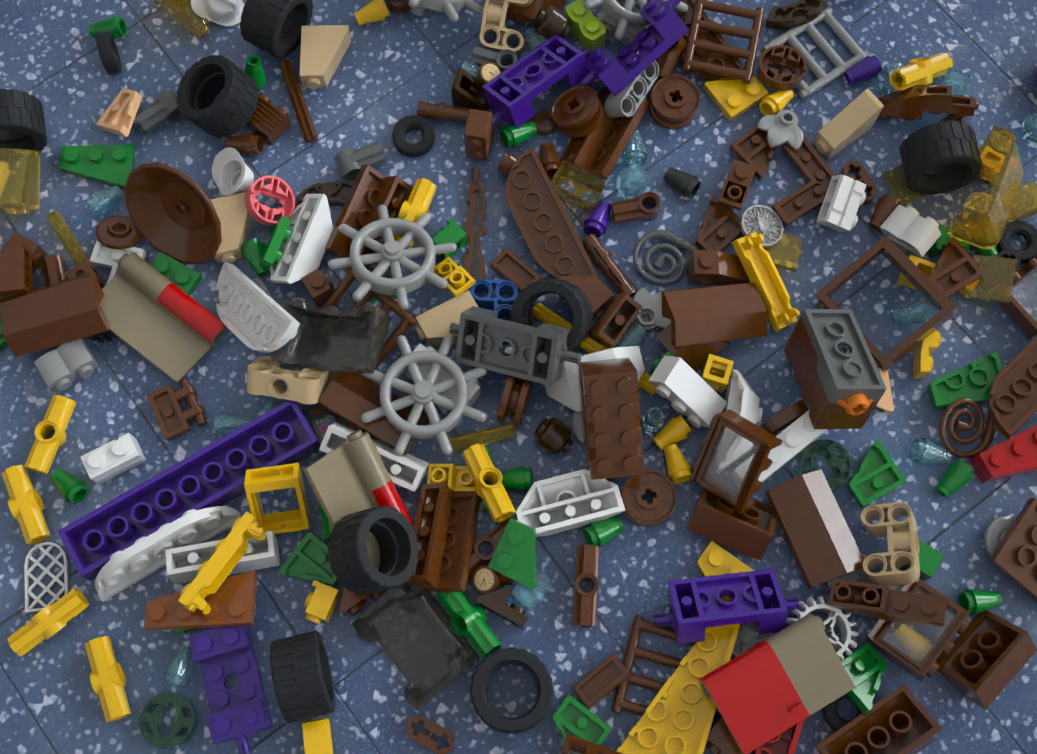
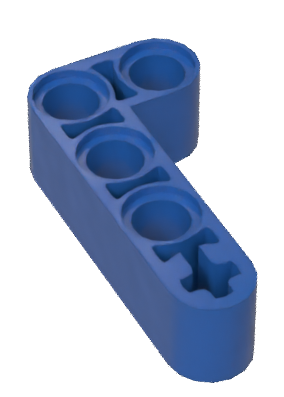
[470,279,518,381]

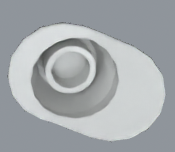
[191,0,245,27]
[212,147,254,196]

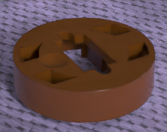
[757,45,807,91]

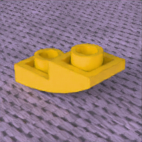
[433,257,476,297]
[913,330,941,379]
[427,464,476,493]
[301,717,333,754]

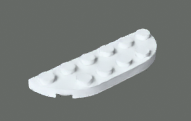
[216,261,300,353]
[95,505,241,602]

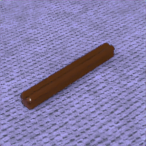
[279,59,318,143]

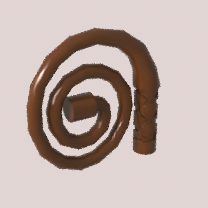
[939,398,996,458]

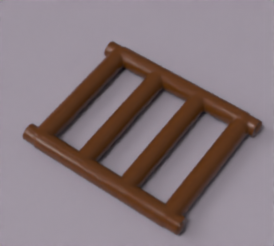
[682,0,764,84]
[307,267,418,371]
[611,615,696,716]

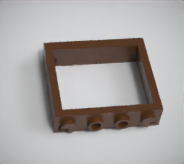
[816,235,957,373]

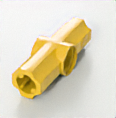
[889,53,953,91]
[393,178,437,249]
[24,395,76,474]
[462,443,516,523]
[1,464,51,545]
[7,587,90,657]
[85,636,131,722]

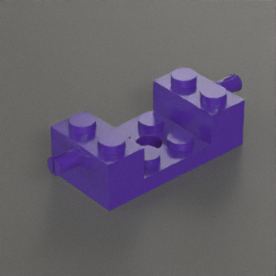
[579,0,689,96]
[482,34,591,128]
[653,569,799,644]
[188,626,273,754]

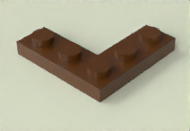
[771,135,835,228]

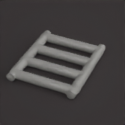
[761,6,870,99]

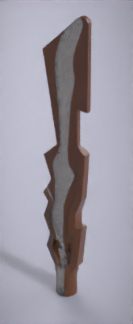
[464,167,487,292]

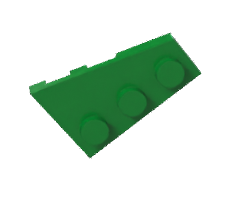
[60,144,136,188]
[927,351,1003,410]

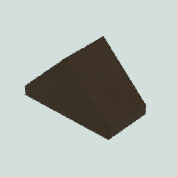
[451,68,490,110]

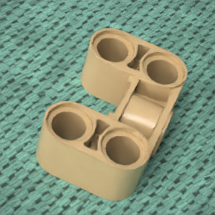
[480,0,533,54]
[246,356,329,404]
[860,502,920,586]

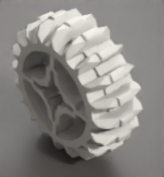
[786,596,859,661]

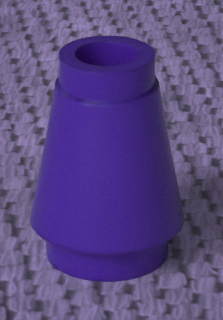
[844,55,882,85]
[583,201,611,238]

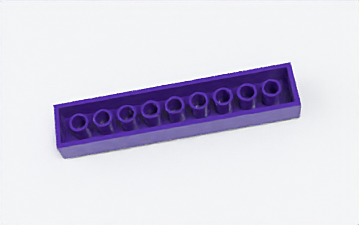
[58,400,321,581]

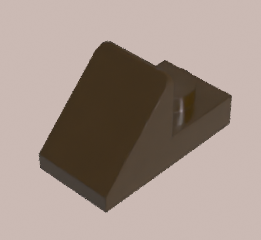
[476,585,528,629]

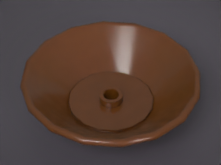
[124,163,222,264]

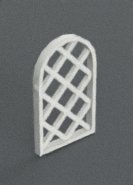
[24,542,69,613]

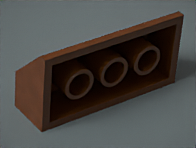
[816,684,942,754]

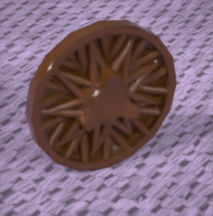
[95,216,143,250]

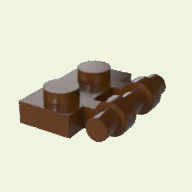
[146,378,208,441]

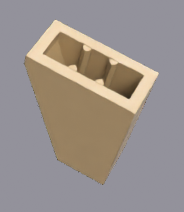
[300,25,351,89]
[813,89,884,160]
[211,192,253,264]
[414,290,478,346]

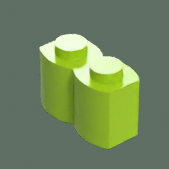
[565,0,606,53]

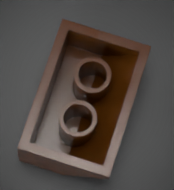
[687,487,777,561]
[936,610,1037,709]

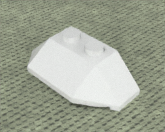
[270,194,333,284]
[544,346,645,412]
[715,369,763,474]
[516,469,625,537]

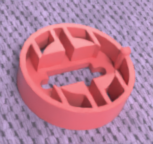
[245,175,295,226]

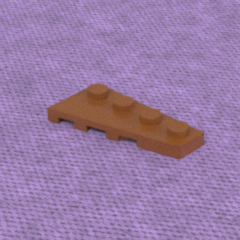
[143,570,258,631]

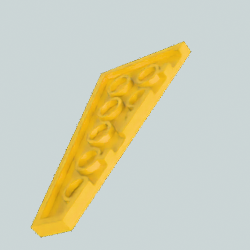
[617,623,741,754]

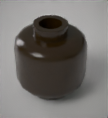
[535,6,571,39]
[534,417,573,455]

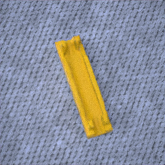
[732,232,800,332]
[178,511,267,615]

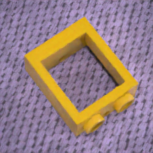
[244,463,310,535]

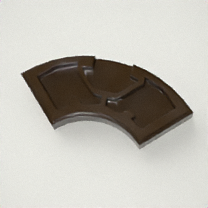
[766,0,827,29]
[295,180,354,207]

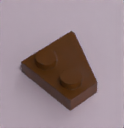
[729,124,777,181]
[695,194,742,252]
[928,237,984,298]

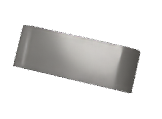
[604,61,659,118]

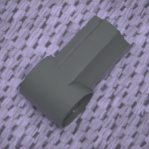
[471,44,517,72]
[135,90,184,134]
[334,141,386,181]

